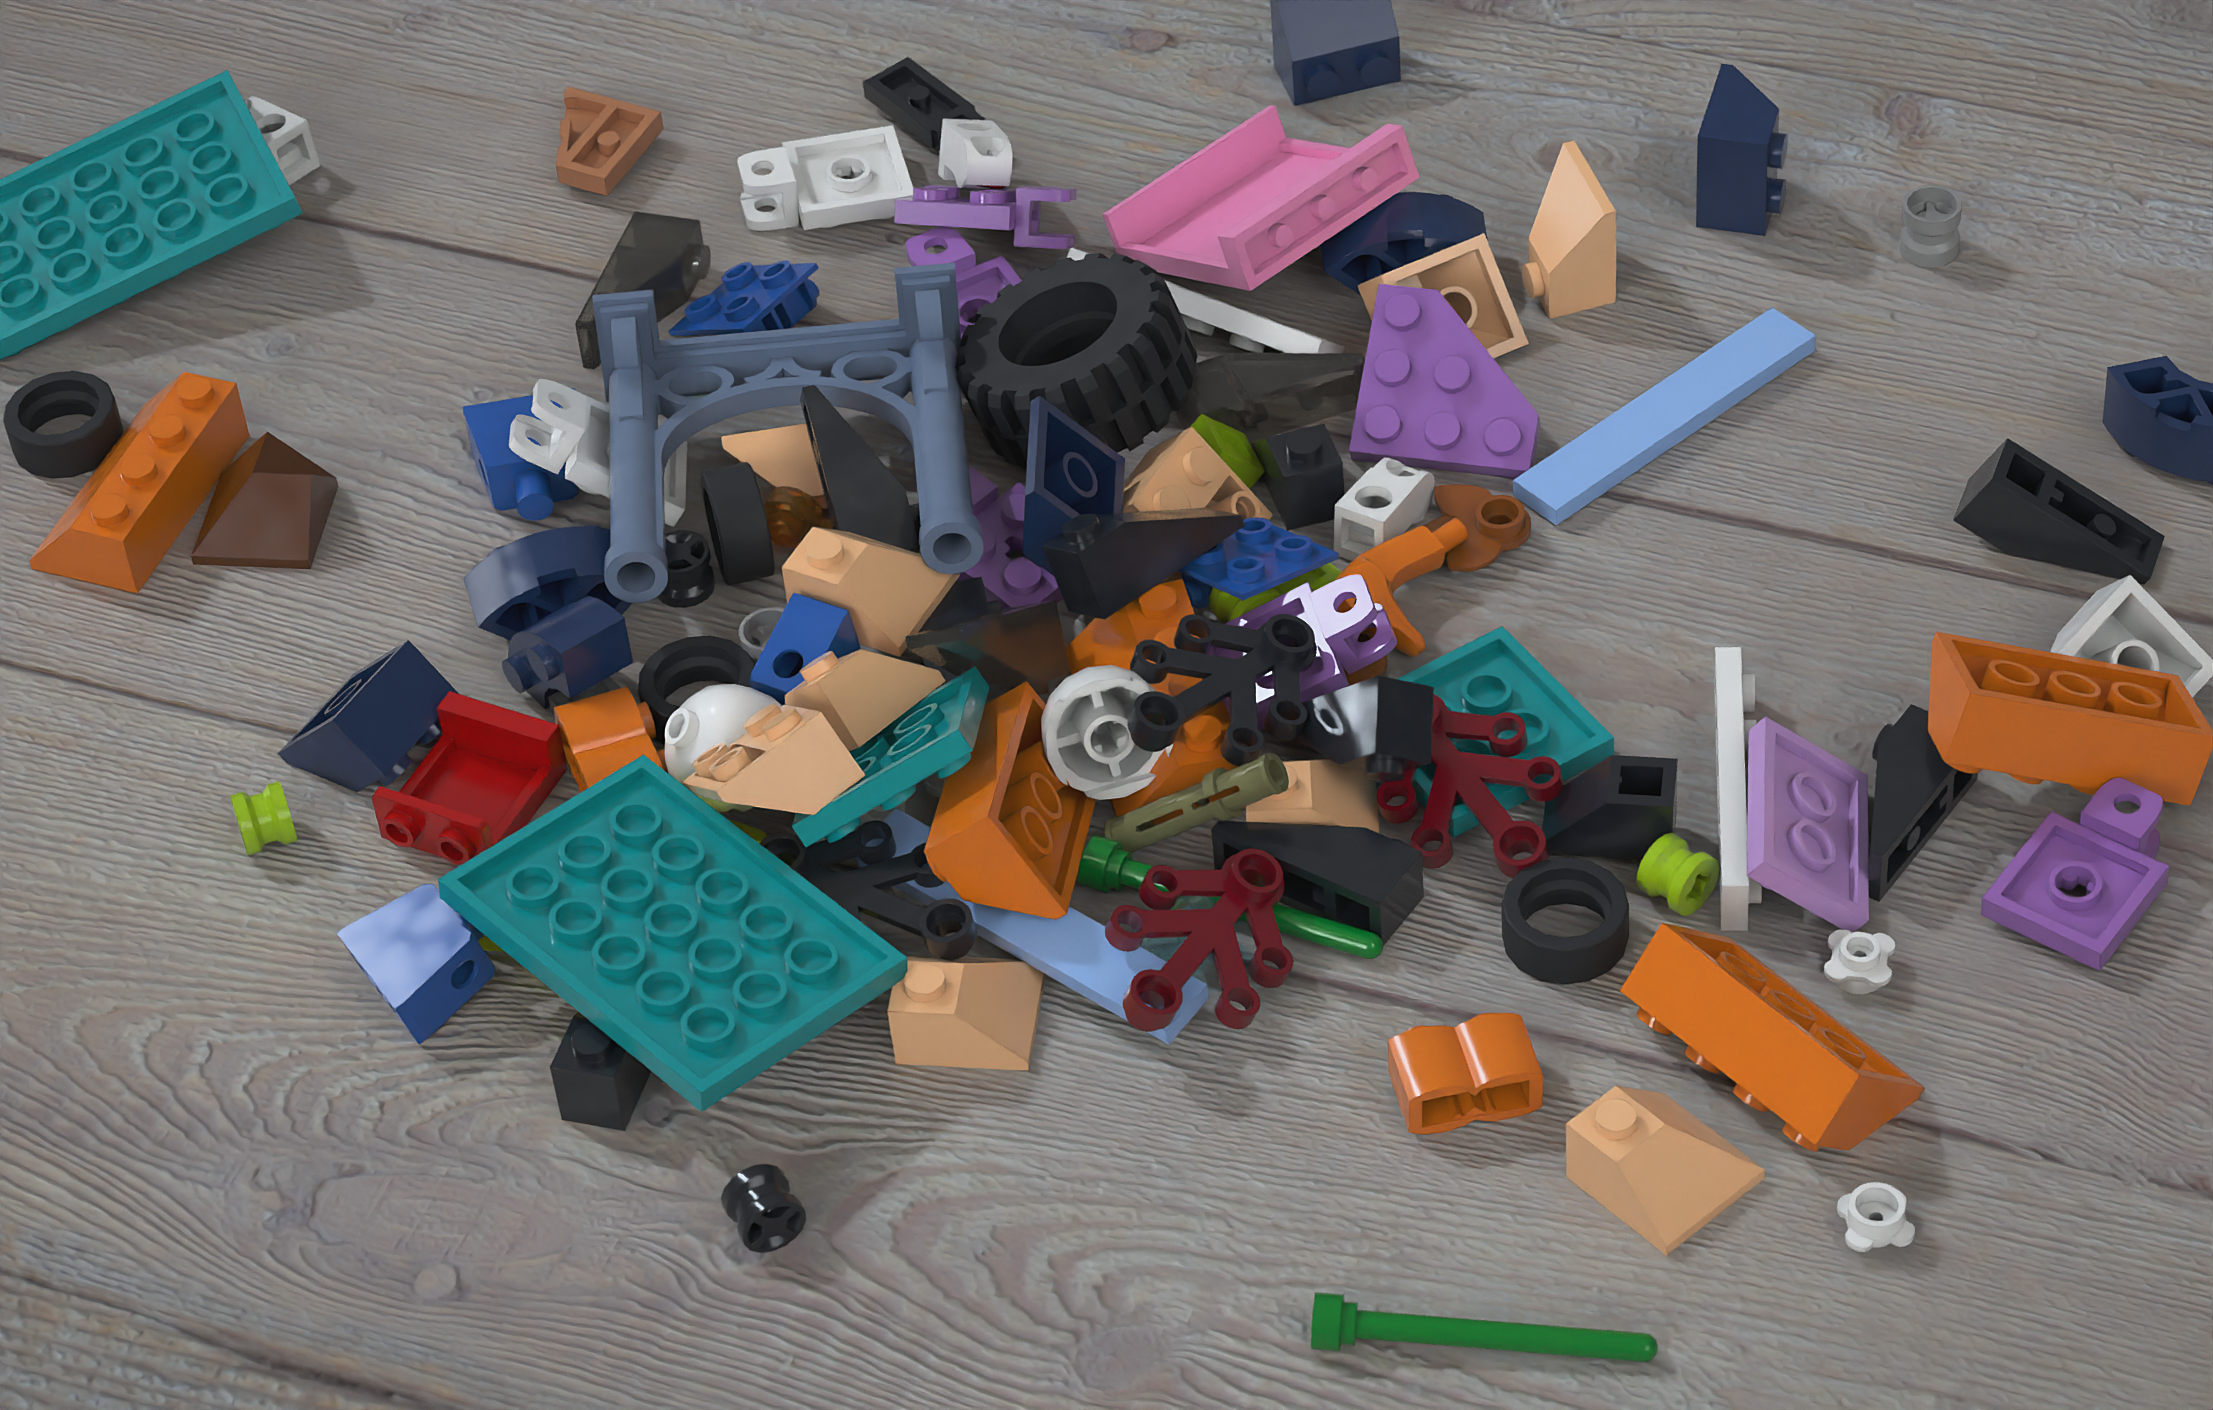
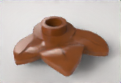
[1423,484,1531,572]

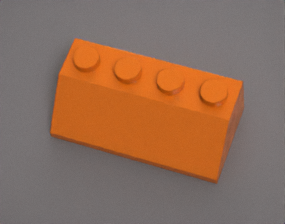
[29,372,250,594]
[1064,579,1246,825]
[1928,631,2213,806]
[924,681,1096,920]
[1620,923,1925,1152]

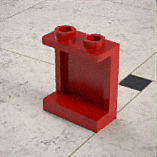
[371,691,568,865]

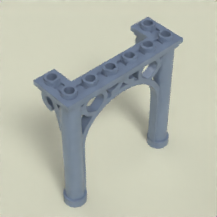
[593,263,984,603]

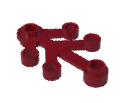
[1376,694,1563,878]
[1105,849,1294,1032]

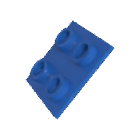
[669,260,820,336]
[1178,518,1339,609]

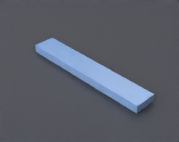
[1513,307,1816,525]
[856,808,1210,1045]

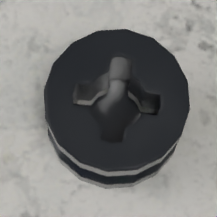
[657,530,716,608]
[721,1164,807,1253]

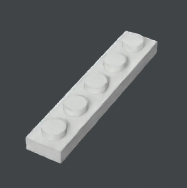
[1067,248,1345,374]
[1714,647,1762,931]

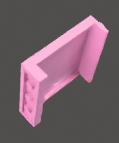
[1103,105,1420,291]

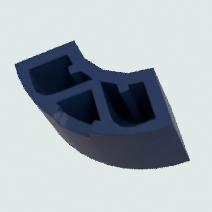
[1321,192,1488,295]
[2102,356,2213,485]
[463,525,632,640]
[502,596,633,709]

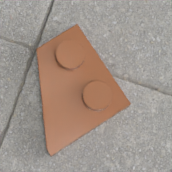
[556,87,664,196]

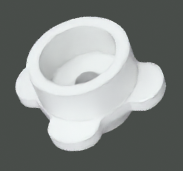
[1824,929,1895,994]
[1837,1182,1915,1252]

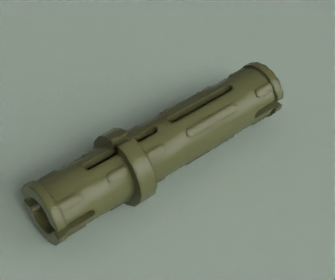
[1104,752,1289,853]

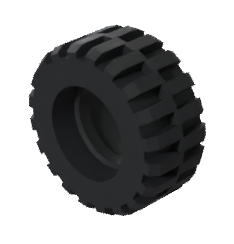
[955,253,1198,469]

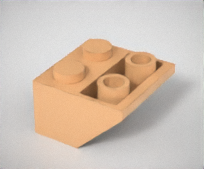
[1123,427,1273,582]
[682,703,865,815]

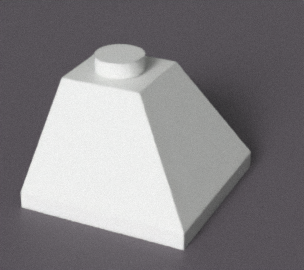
[2050,575,2213,698]

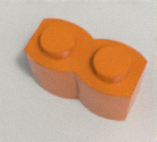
[554,686,668,793]
[1388,1013,1543,1134]

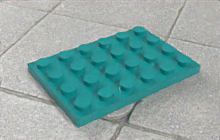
[0,70,303,360]
[438,755,908,1112]

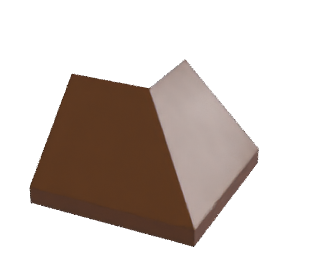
[191,431,338,569]

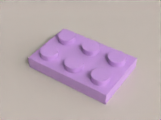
[1747,716,1869,933]

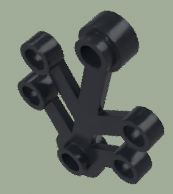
[1127,614,1317,766]
[759,820,977,960]

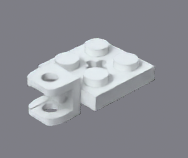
[737,125,913,231]
[509,379,687,527]

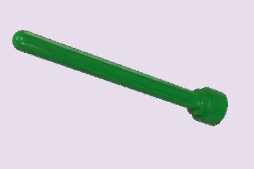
[1078,835,1383,959]
[1311,1292,1658,1362]

